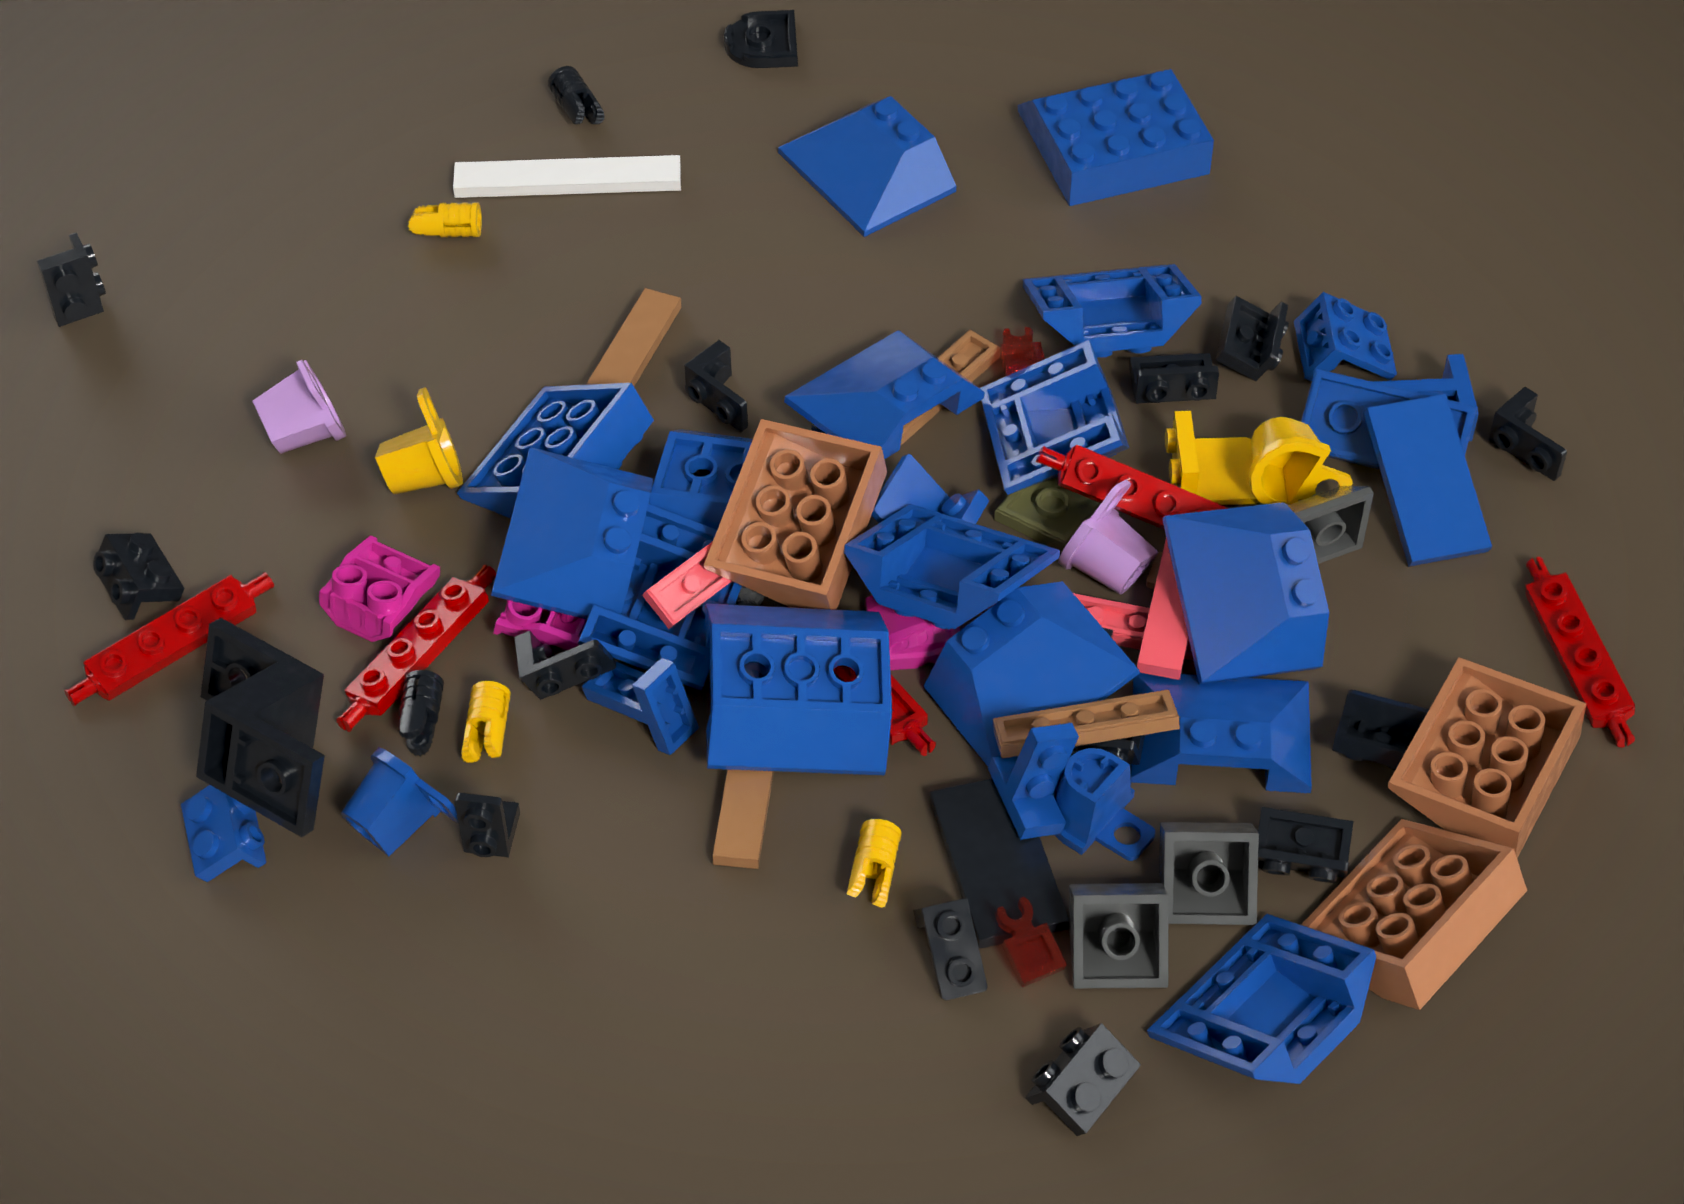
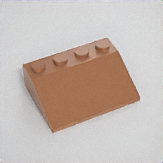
[704,419,887,610]
[1388,657,1586,858]
[1301,819,1527,1010]

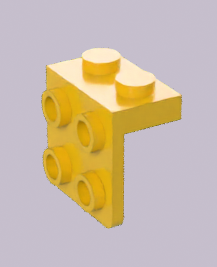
[1165,411,1259,505]

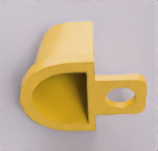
[375,387,463,494]
[1249,417,1353,504]

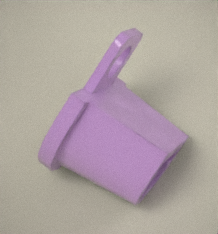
[252,359,347,454]
[1058,480,1159,595]

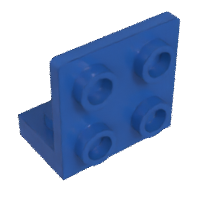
[1294,292,1397,381]
[872,454,990,524]

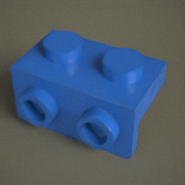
[181,785,267,882]

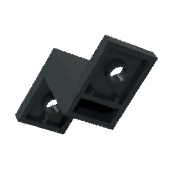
[196,618,325,837]

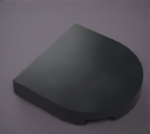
[724,10,798,68]

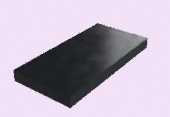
[930,779,1069,949]

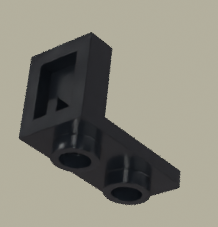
[684,340,748,432]
[1488,387,1567,481]
[514,631,616,700]
[455,793,520,858]
[913,898,988,1000]

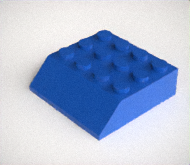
[1017,69,1214,206]

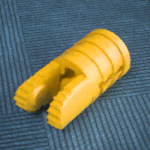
[408,203,482,237]
[461,681,511,763]
[846,819,902,908]

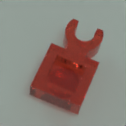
[1001,327,1045,377]
[996,897,1067,988]

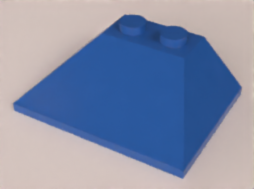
[778,96,957,237]
[1022,264,1202,357]
[784,330,985,459]
[980,340,1130,495]
[491,447,653,620]
[1162,502,1329,684]
[578,504,742,691]
[844,504,1060,629]
[924,581,1140,767]
[1131,673,1312,793]
[1147,914,1376,1084]

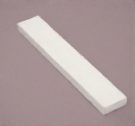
[453,155,681,198]

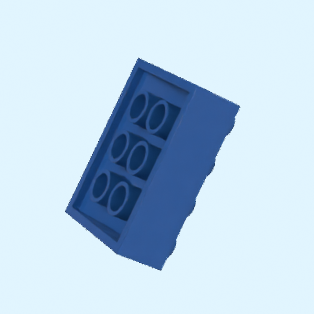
[457,383,654,518]

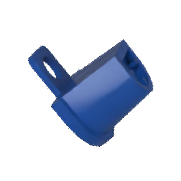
[341,747,459,856]
[1053,748,1155,861]

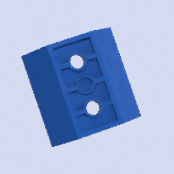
[649,429,753,530]
[705,604,892,775]

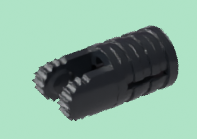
[548,66,605,124]
[398,670,444,757]

